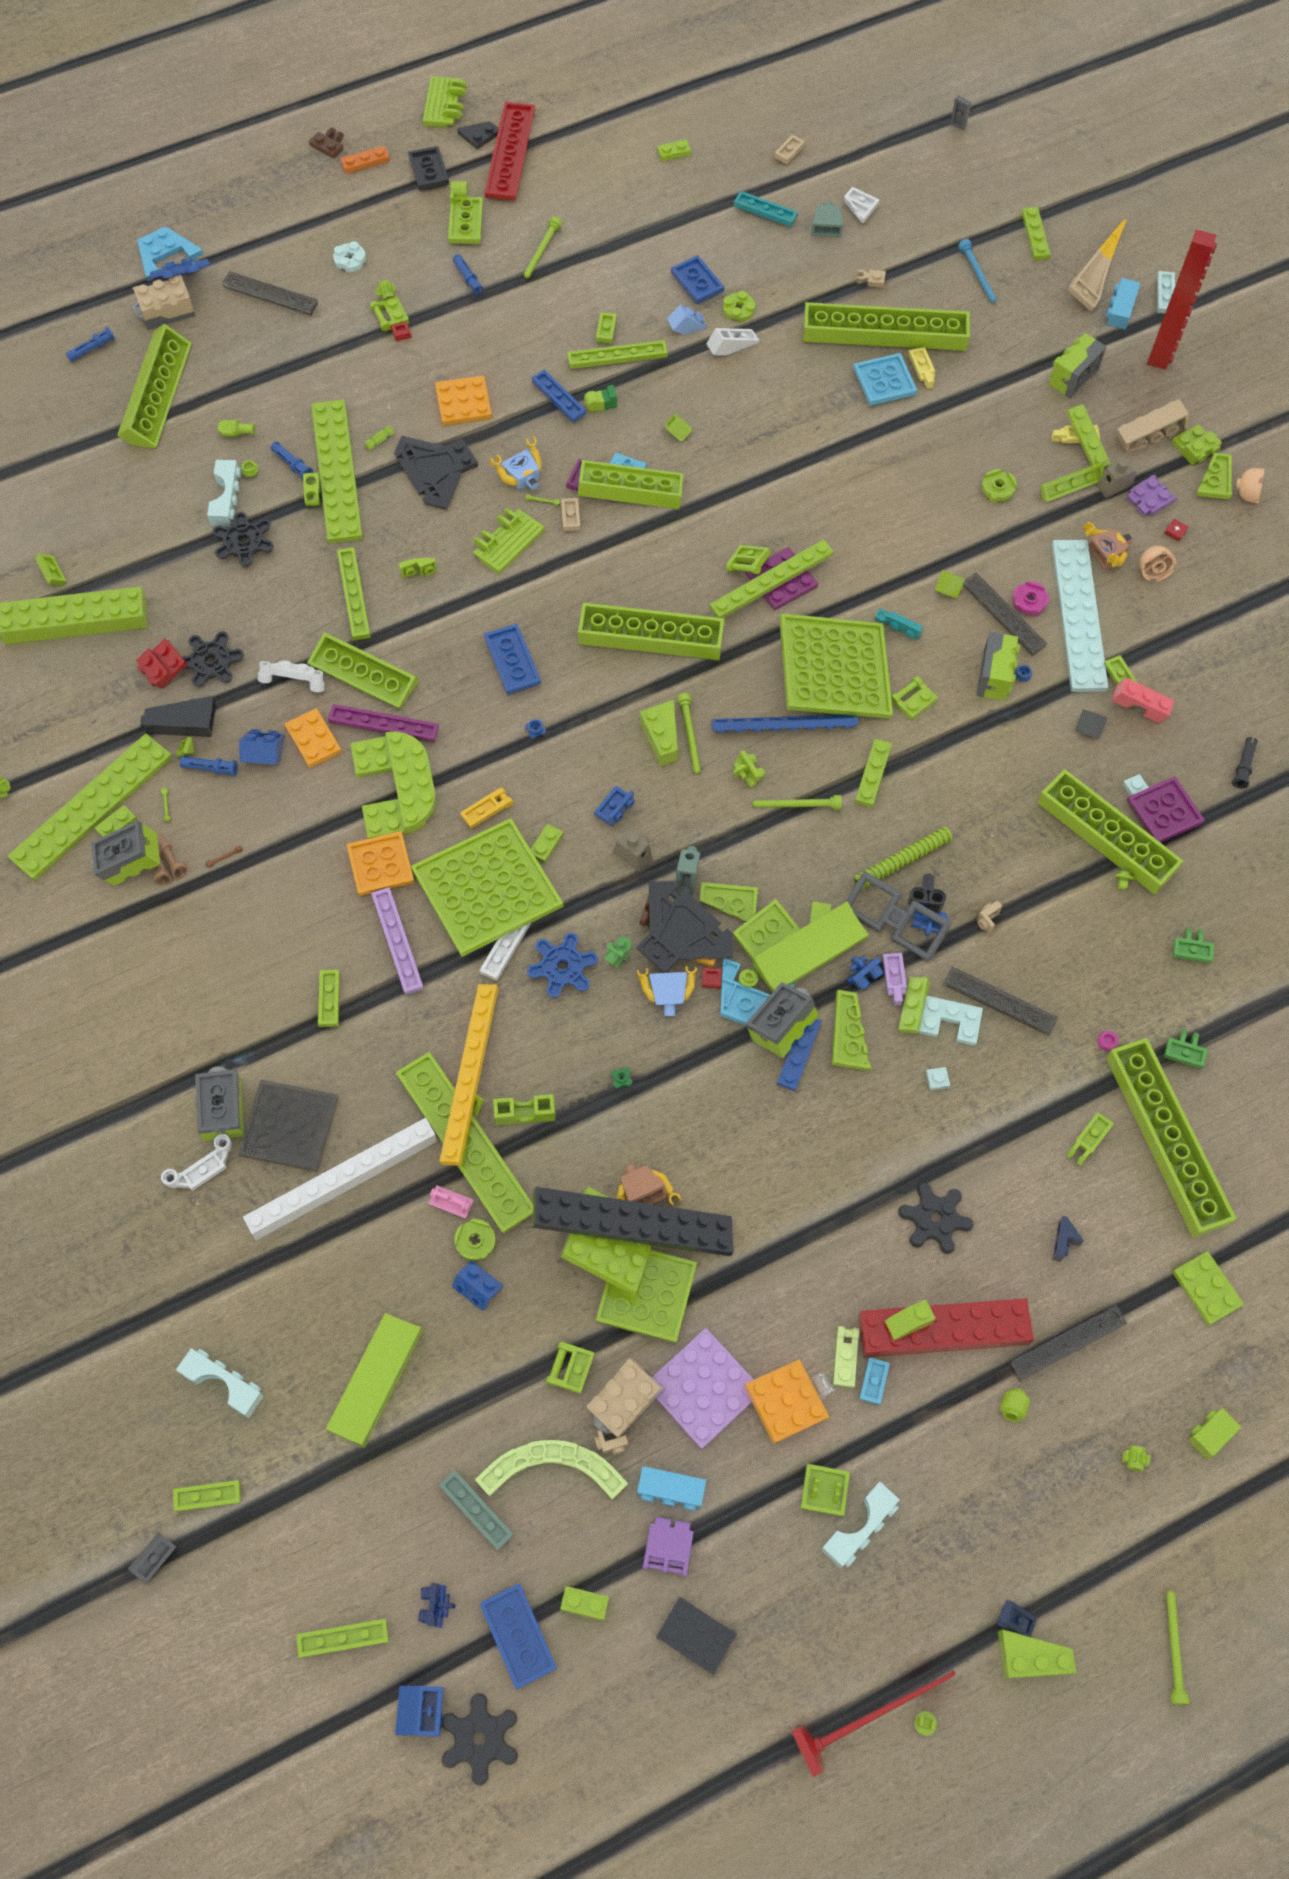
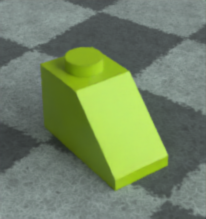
[885,1299,936,1341]

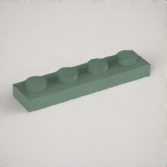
[439,1470,514,1551]

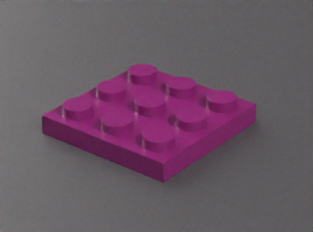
[745,547,818,611]
[1126,776,1205,843]

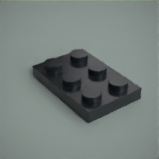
[408,146,449,190]
[656,1597,736,1675]

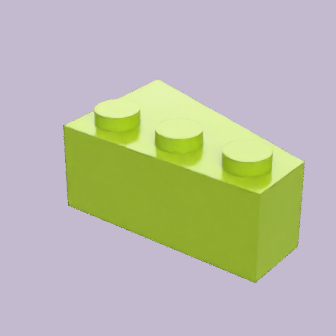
[640,700,678,767]
[998,1630,1076,1679]

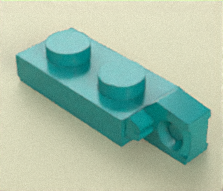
[874,608,923,640]

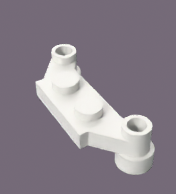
[258,661,325,692]
[161,1134,232,1191]

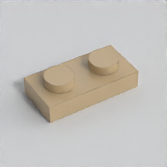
[774,135,805,164]
[561,498,581,531]

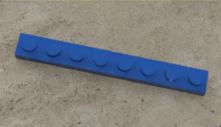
[711,714,858,733]

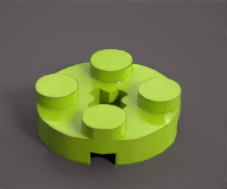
[723,291,755,322]
[981,469,1017,502]
[454,1219,496,1261]

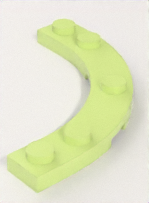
[475,1440,628,1500]

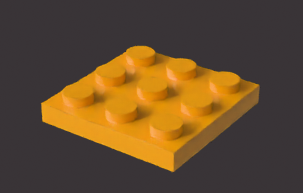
[435,375,492,426]
[346,831,414,896]
[744,1359,829,1444]

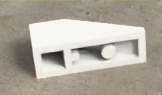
[706,328,760,356]

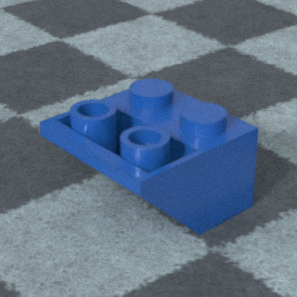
[239,729,285,765]
[395,1686,445,1737]

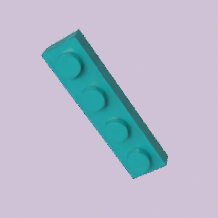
[734,191,798,227]

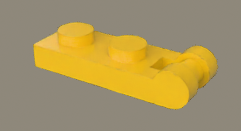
[460,788,514,829]

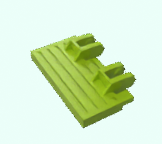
[423,76,467,127]
[473,508,545,575]

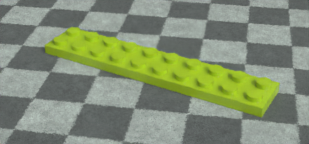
[311,399,363,544]
[7,733,173,881]
[396,1052,533,1234]

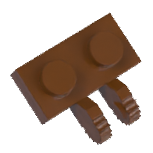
[309,127,344,159]

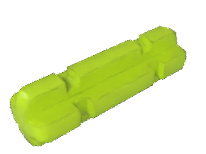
[364,425,394,450]

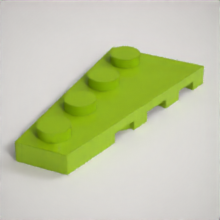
[831,990,871,1071]

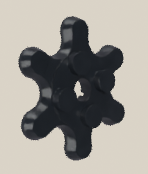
[213,512,274,567]
[182,631,244,687]
[898,1183,974,1254]
[442,1693,518,1785]

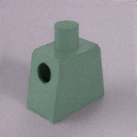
[811,201,843,237]
[676,846,700,894]

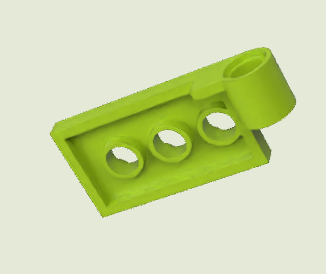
[448,181,483,244]

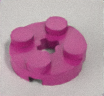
[1013,581,1049,616]

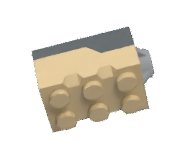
[132,274,195,330]
[586,1358,666,1437]

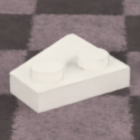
[844,187,879,223]

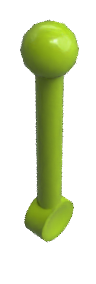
[525,494,560,507]
[161,788,171,822]

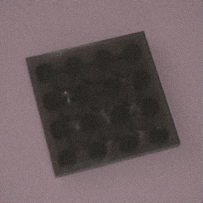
[238,1079,339,1172]

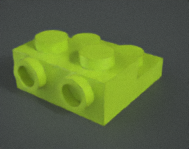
[1171,424,1222,465]

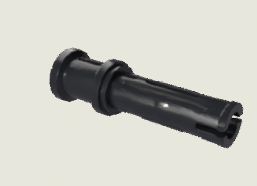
[1232,737,1258,789]

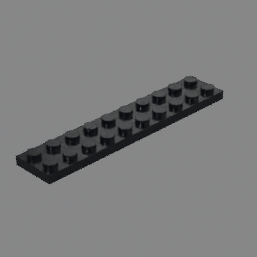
[533,1187,734,1257]

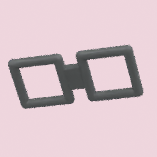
[846,872,951,961]

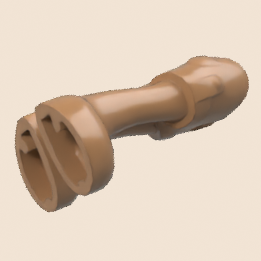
[153,833,188,886]

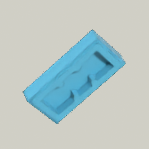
[609,452,647,468]

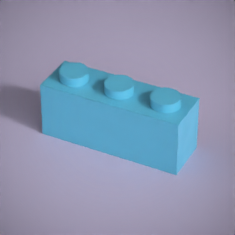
[1106,278,1140,330]
[637,1466,706,1511]

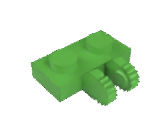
[1173,927,1214,964]
[1163,1029,1208,1069]

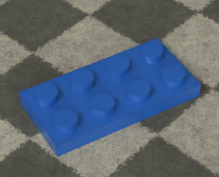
[484,624,541,695]
[479,1583,557,1690]

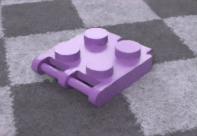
[1126,475,1177,516]
[643,1517,694,1577]

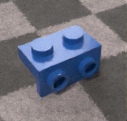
[594,786,635,827]
[452,1260,503,1311]

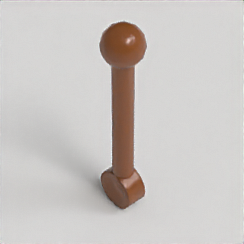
[206,846,243,867]

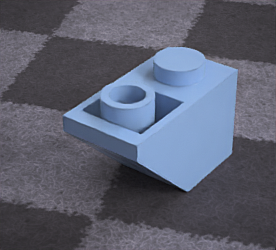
[667,305,707,335]

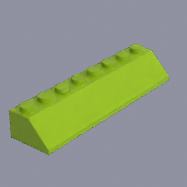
[117,324,192,448]

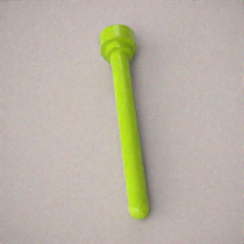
[524,216,562,278]
[676,693,701,774]
[752,795,842,810]
[1166,1590,1190,1705]

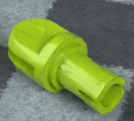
[217,420,255,437]

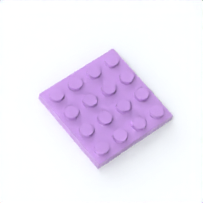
[653,1328,754,1450]

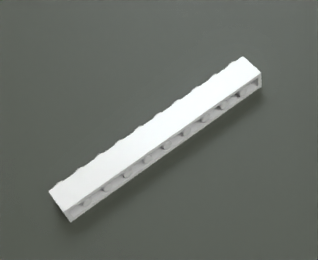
[243,1118,437,1240]

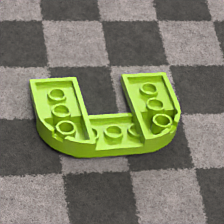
[350,732,436,839]

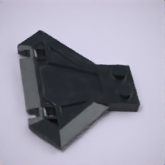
[394,436,478,509]
[636,881,733,973]

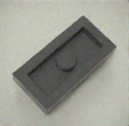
[950,95,971,130]
[128,1532,176,1583]

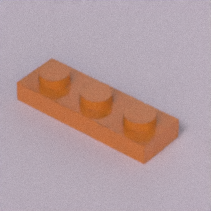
[340,146,390,174]

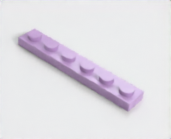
[371,887,424,995]

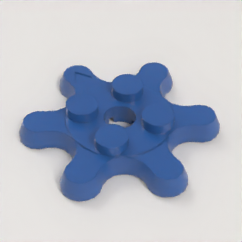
[150,258,211,278]
[527,933,598,998]

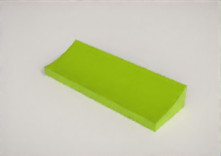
[578,460,684,509]
[307,632,420,710]
[752,901,869,992]
[326,1313,423,1448]

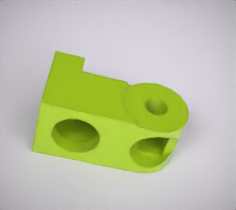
[303,473,321,506]

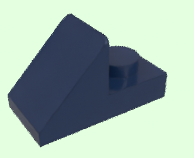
[1052,1216,1084,1262]
[997,1600,1037,1637]

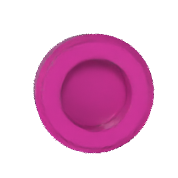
[1097,1031,1119,1052]

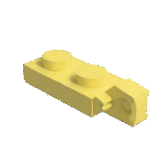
[908,347,935,389]
[1051,425,1100,443]

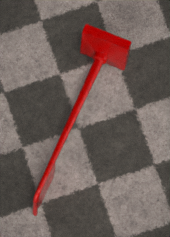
[792,1670,956,1777]

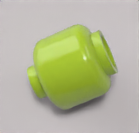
[1000,1388,1030,1422]

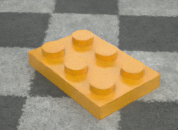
[284,708,342,768]

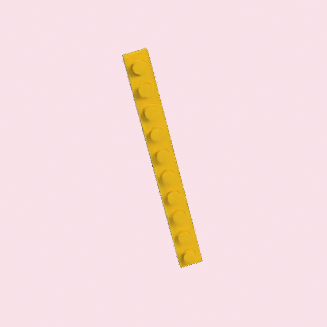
[440,984,499,1166]

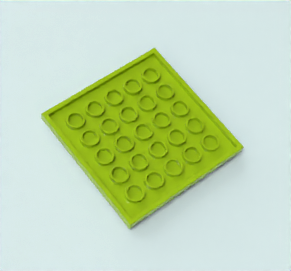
[779,613,893,719]
[411,818,564,957]

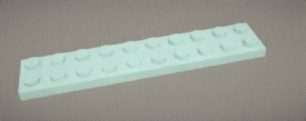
[1052,540,1108,692]

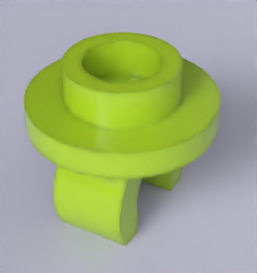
[1114,871,1134,890]
[739,969,758,988]
[914,1711,937,1736]

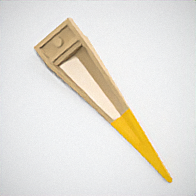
[1067,219,1126,311]

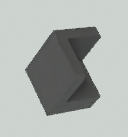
[1076,709,1107,738]

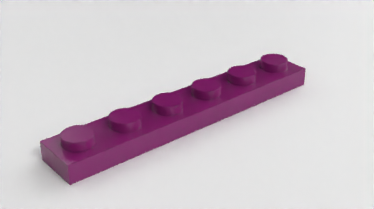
[328,704,439,743]

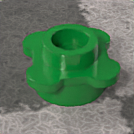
[611,1067,632,1088]

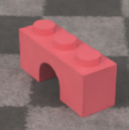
[1111,677,1174,723]

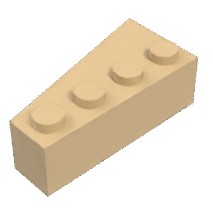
[1117,399,1189,453]

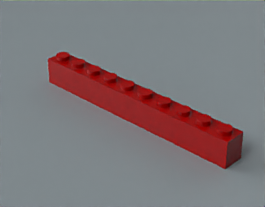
[1147,229,1218,370]

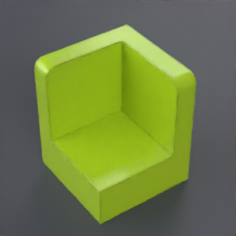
[665,412,693,442]
[935,570,965,598]

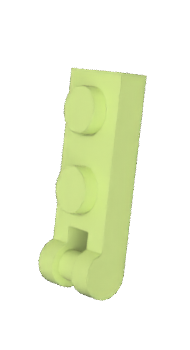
[833,1326,859,1388]

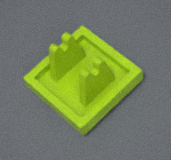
[800,1464,850,1517]

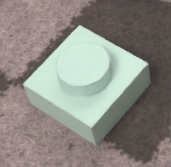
[1122,774,1149,796]
[926,1067,950,1091]

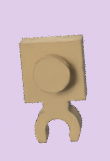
[857,269,886,288]

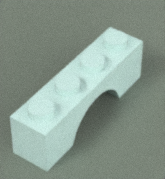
[207,460,241,527]
[176,1348,264,1418]
[821,1482,900,1569]

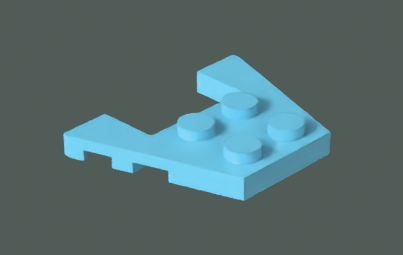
[137,226,203,281]
[720,958,795,1026]

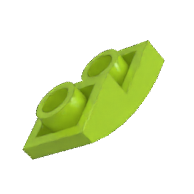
[398,558,437,579]

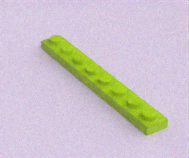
[709,539,834,618]

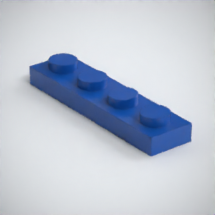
[532,369,586,423]
[777,1019,822,1091]

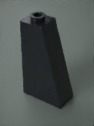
[141,696,217,737]

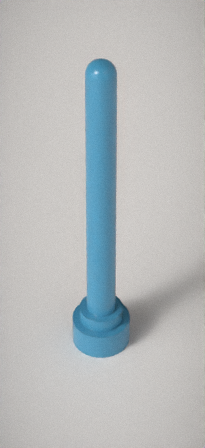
[958,239,996,303]

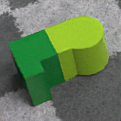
[584,385,617,412]

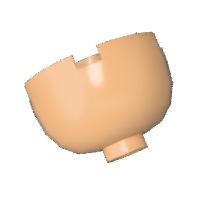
[1236,468,1265,503]
[1139,545,1177,581]

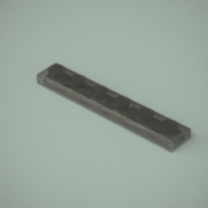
[222,271,318,315]
[963,572,1047,656]
[943,966,1058,1036]
[1008,1305,1128,1382]

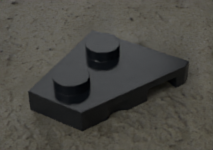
[457,121,499,150]

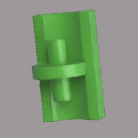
[604,937,632,968]

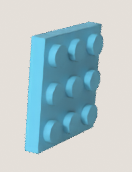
[853,353,917,406]

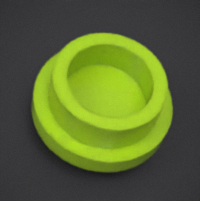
[241,460,259,477]

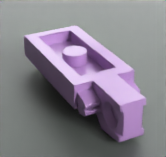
[882,953,907,1006]

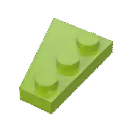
[1196,453,1232,500]
[700,882,758,922]

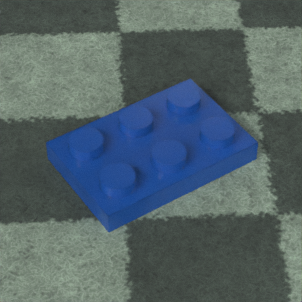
[671,255,724,304]

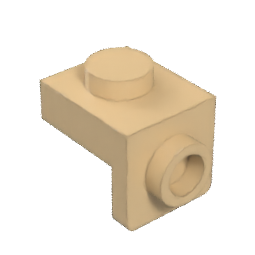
[977,900,1002,934]
[594,1430,628,1455]

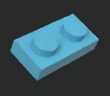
[859,1357,890,1406]

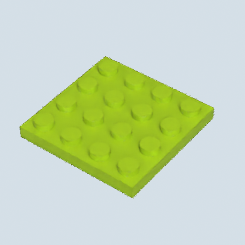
[560,1186,652,1295]
[596,1250,697,1344]

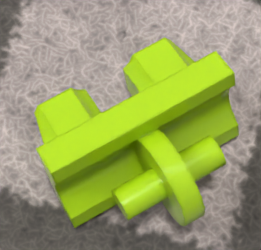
[733,750,766,788]

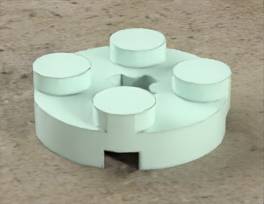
[333,241,366,272]

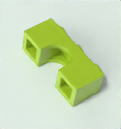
[493,1094,556,1126]

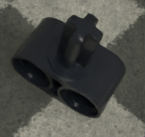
[908,873,946,913]

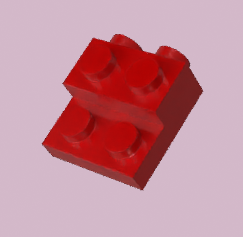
[136,638,188,689]

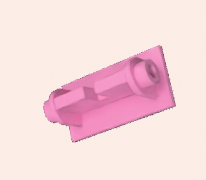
[428,1186,474,1219]

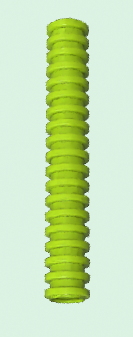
[854,826,952,890]

